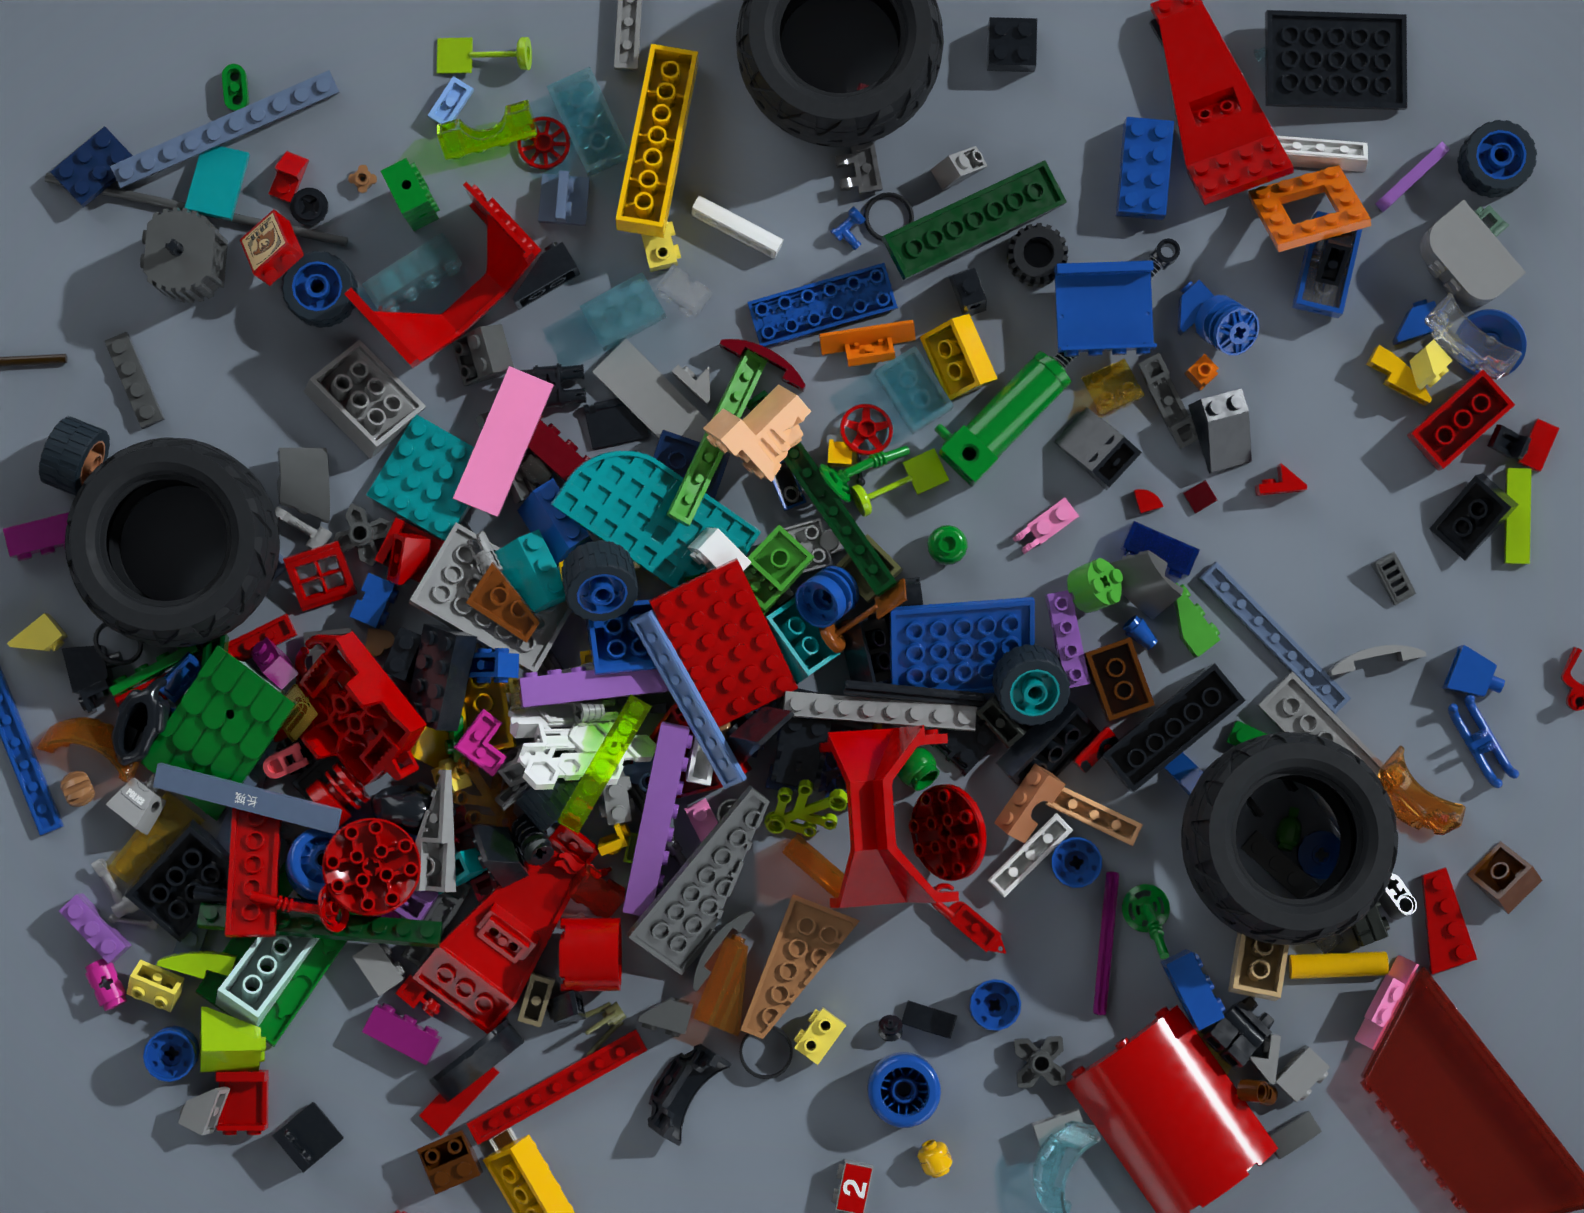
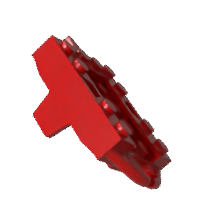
[295,631,427,786]

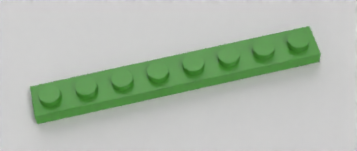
[666,349,767,527]

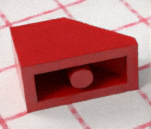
[387,533,431,585]

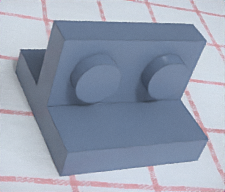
[538,170,590,226]

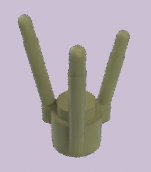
[585,1002,627,1056]

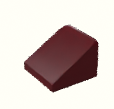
[1183,480,1218,514]

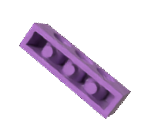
[1045,590,1090,688]

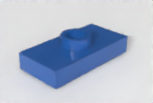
[159,652,201,703]

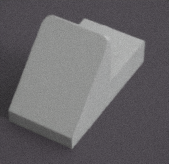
[672,365,711,406]
[1249,1033,1281,1084]

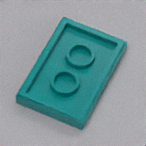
[185,146,250,221]

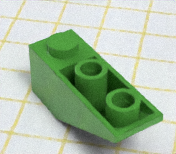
[1174,583,1221,658]

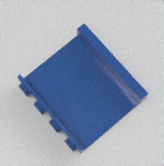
[1054,260,1157,357]

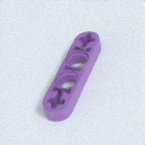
[1375,141,1450,212]

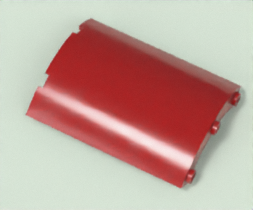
[1066,1005,1278,1213]

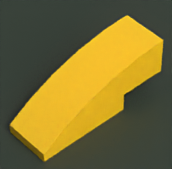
[1366,345,1432,406]

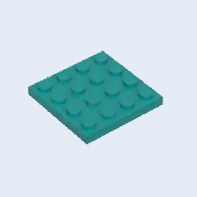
[366,415,474,541]

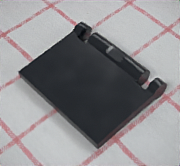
[583,398,649,449]

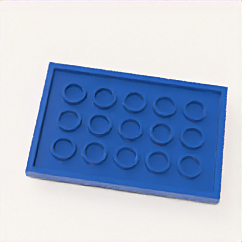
[890,597,1035,700]

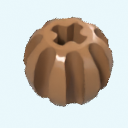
[60,771,95,807]

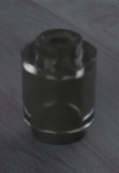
[519,453,553,488]

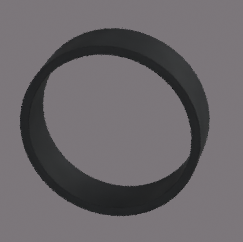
[739,1026,793,1079]

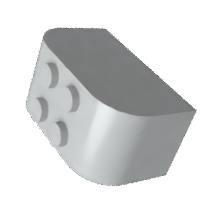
[1420,200,1526,307]

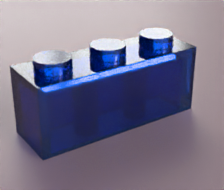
[1120,521,1200,579]

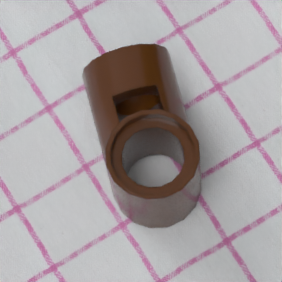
[1237,1079,1278,1106]

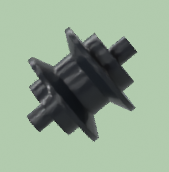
[878,1015,903,1042]

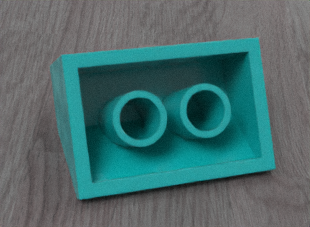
[494,529,566,614]

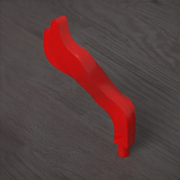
[552,852,612,879]

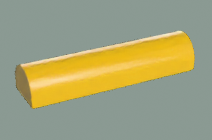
[1289,951,1389,979]

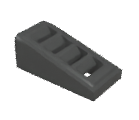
[1371,552,1416,606]

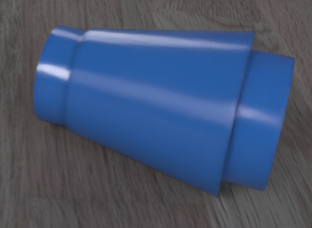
[1123,615,1158,650]

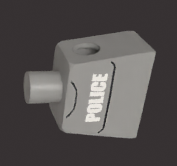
[106,773,166,835]

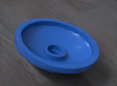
[1453,309,1527,379]

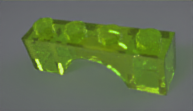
[437,100,537,160]

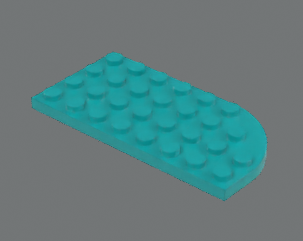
[550,451,761,588]

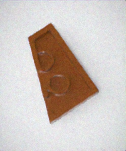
[466,562,541,643]

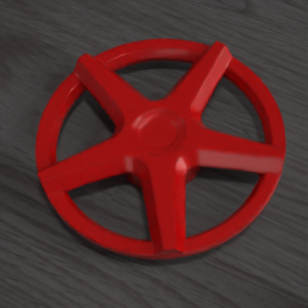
[840,404,893,455]

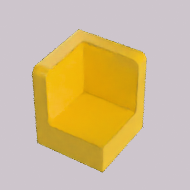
[827,439,852,467]

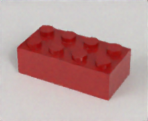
[1406,369,1515,471]

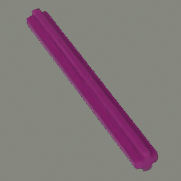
[1093,871,1119,1015]

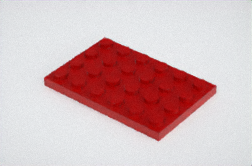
[649,558,798,727]

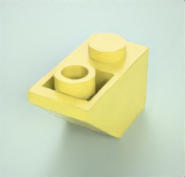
[1409,339,1453,390]

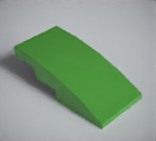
[744,525,814,615]

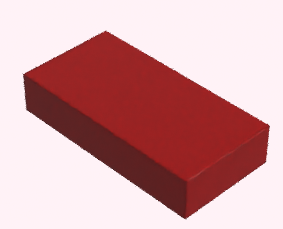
[1517,419,1560,472]

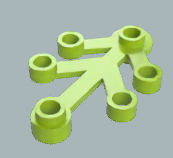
[764,780,848,837]

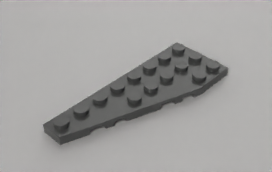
[626,785,770,975]

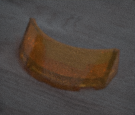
[36,717,140,783]
[1378,745,1466,835]

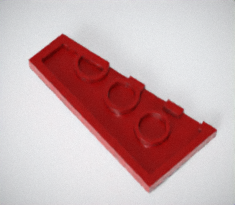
[1422,867,1477,974]

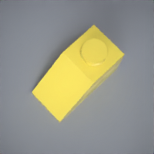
[7,613,68,652]

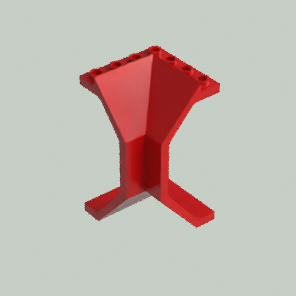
[344,182,541,368]
[819,725,959,908]

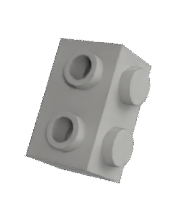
[595,770,635,825]

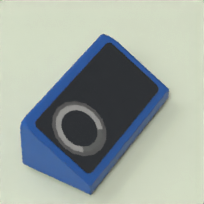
[772,460,807,511]

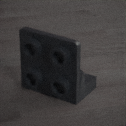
[272,1102,344,1173]

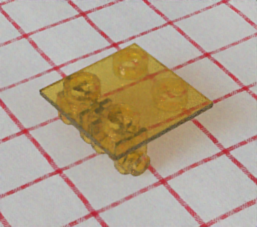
[1081,359,1145,416]

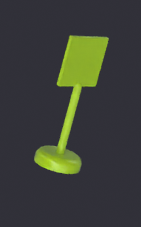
[437,37,532,74]
[850,448,949,517]

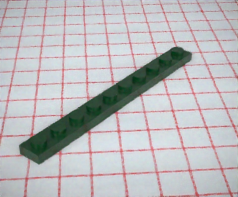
[747,390,898,597]
[197,902,443,948]

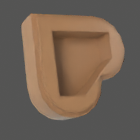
[365,628,395,657]

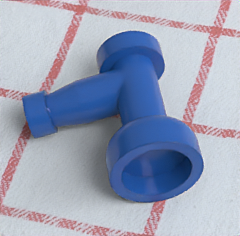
[830,206,866,250]

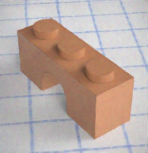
[994,764,1066,843]

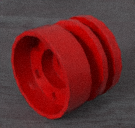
[306,762,371,827]

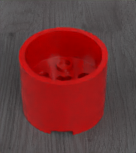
[559,918,622,991]

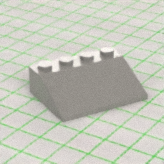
[304,340,426,459]

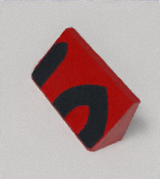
[1073,727,1118,773]

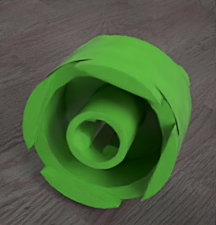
[1067,558,1123,613]

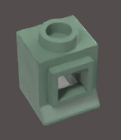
[1474,205,1509,237]

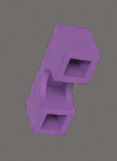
[59,893,132,964]

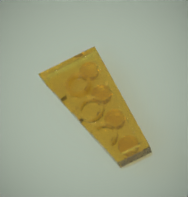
[108,791,206,883]

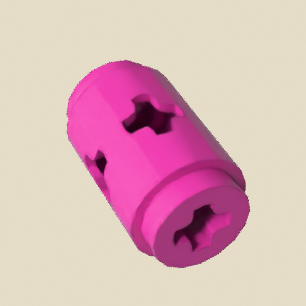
[85,958,127,1011]

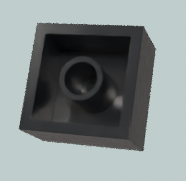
[987,17,1037,72]

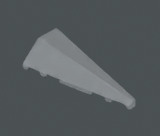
[414,770,456,892]

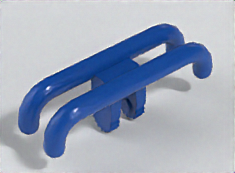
[1448,694,1519,788]

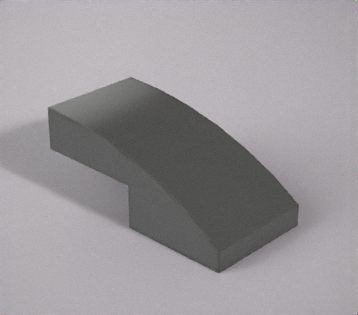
[1269,1111,1322,1159]

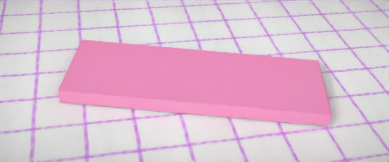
[453,366,554,517]

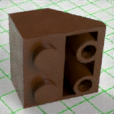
[417,1130,483,1195]

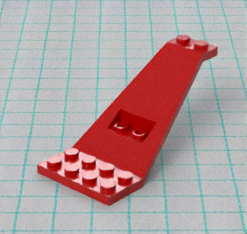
[1150,0,1294,205]
[412,820,599,1034]

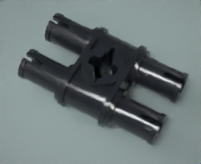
[520,363,587,408]

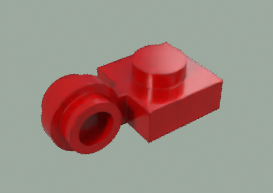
[395,974,442,1017]

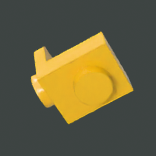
[598,822,631,856]

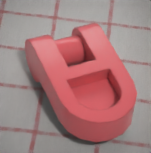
[263,742,309,779]

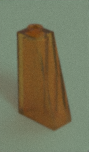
[782,833,855,909]
[693,934,749,1036]

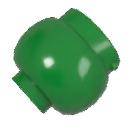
[927,525,968,565]
[897,748,940,791]

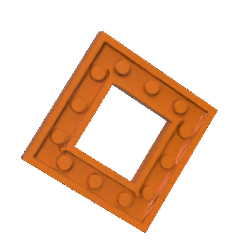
[1248,165,1371,252]

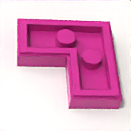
[453,709,507,777]

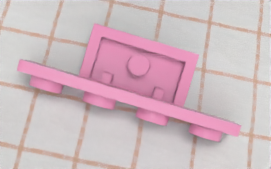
[1354,955,1419,1050]

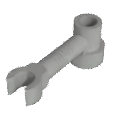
[275,506,332,549]
[91,858,140,918]

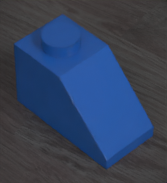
[1177,279,1214,336]
[1392,299,1444,345]

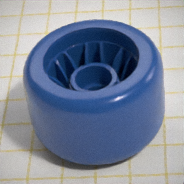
[285,828,340,901]
[867,1052,941,1128]

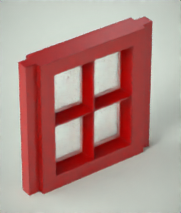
[283,541,357,611]

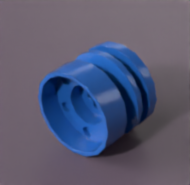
[1195,295,1260,355]
[795,566,859,628]
[1051,837,1102,888]
[969,979,1021,1031]
[143,1026,200,1082]

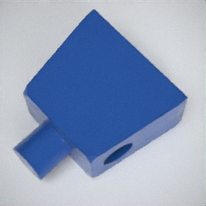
[1442,645,1505,697]

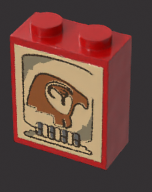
[240,209,304,286]

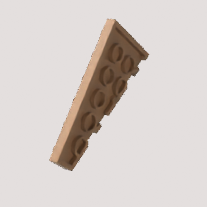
[740,894,860,1039]

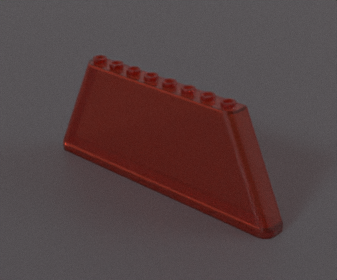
[1360,966,1584,1213]

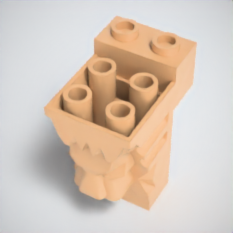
[703,384,812,482]

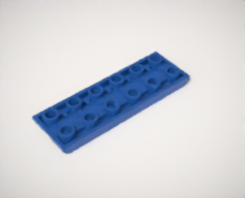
[747,263,898,347]

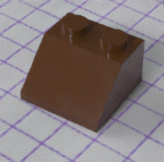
[1467,841,1543,914]

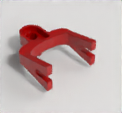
[1561,647,1584,711]

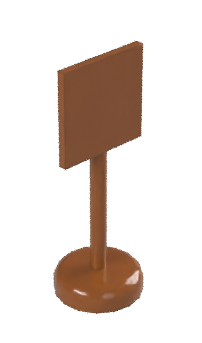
[819,578,907,654]

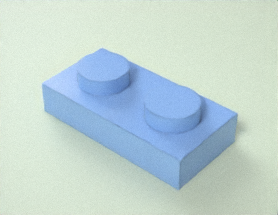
[428,76,474,130]

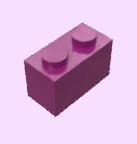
[249,637,299,690]

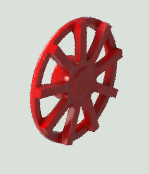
[517,116,570,170]

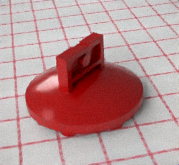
[909,784,986,881]
[322,818,421,916]

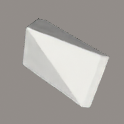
[686,736,713,786]

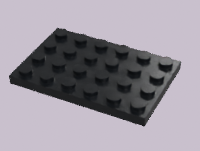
[1265,10,1407,110]

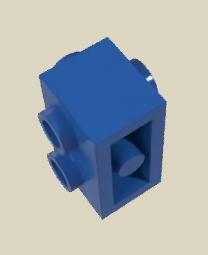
[469,648,519,683]

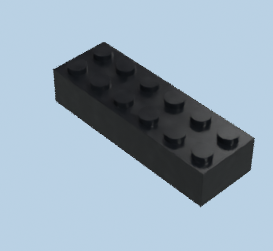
[1101,663,1246,792]

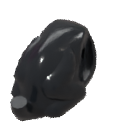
[111,677,171,766]
[371,782,456,836]

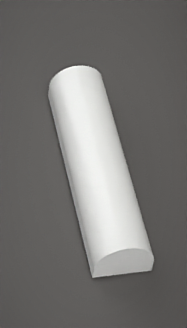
[691,195,784,258]
[988,813,1073,898]

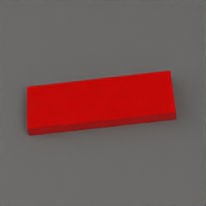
[419,1067,500,1136]

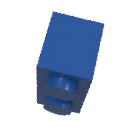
[349,573,399,629]

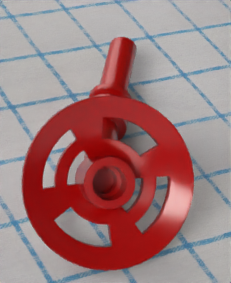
[249,883,349,932]

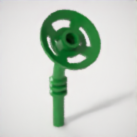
[818,446,910,503]
[1122,884,1170,959]

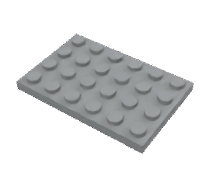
[408,522,572,673]

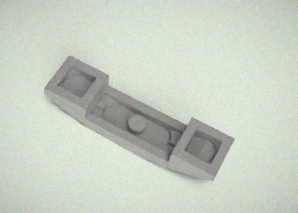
[1327,645,1426,676]

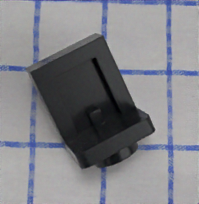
[1487,424,1531,460]

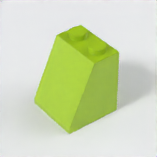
[200,1007,266,1072]

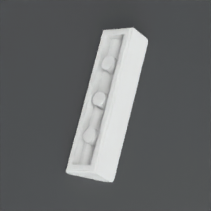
[1277,136,1368,172]

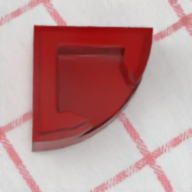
[1133,489,1164,514]

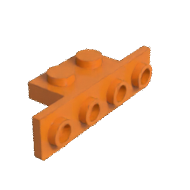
[819,320,916,367]

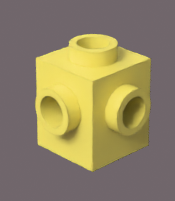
[431,757,472,793]

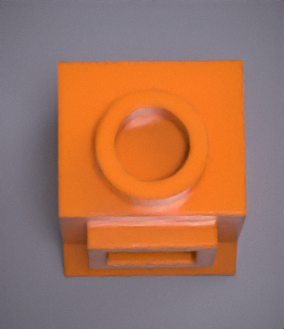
[1184,354,1219,391]

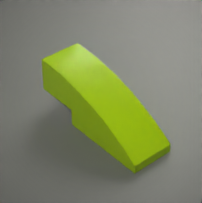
[156,951,237,979]

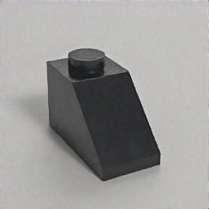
[1315,232,1352,286]
[548,990,586,1025]

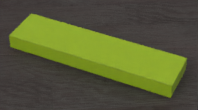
[1504,468,1532,564]

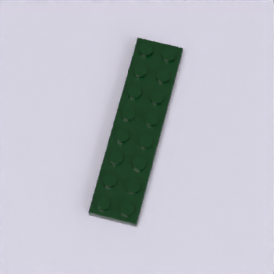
[882,160,1067,281]

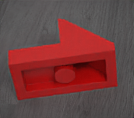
[268,151,309,203]
[1255,463,1307,496]

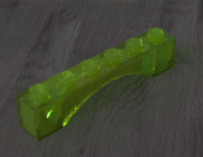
[557,695,652,833]

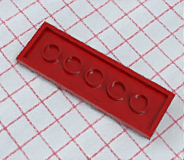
[225,793,282,937]

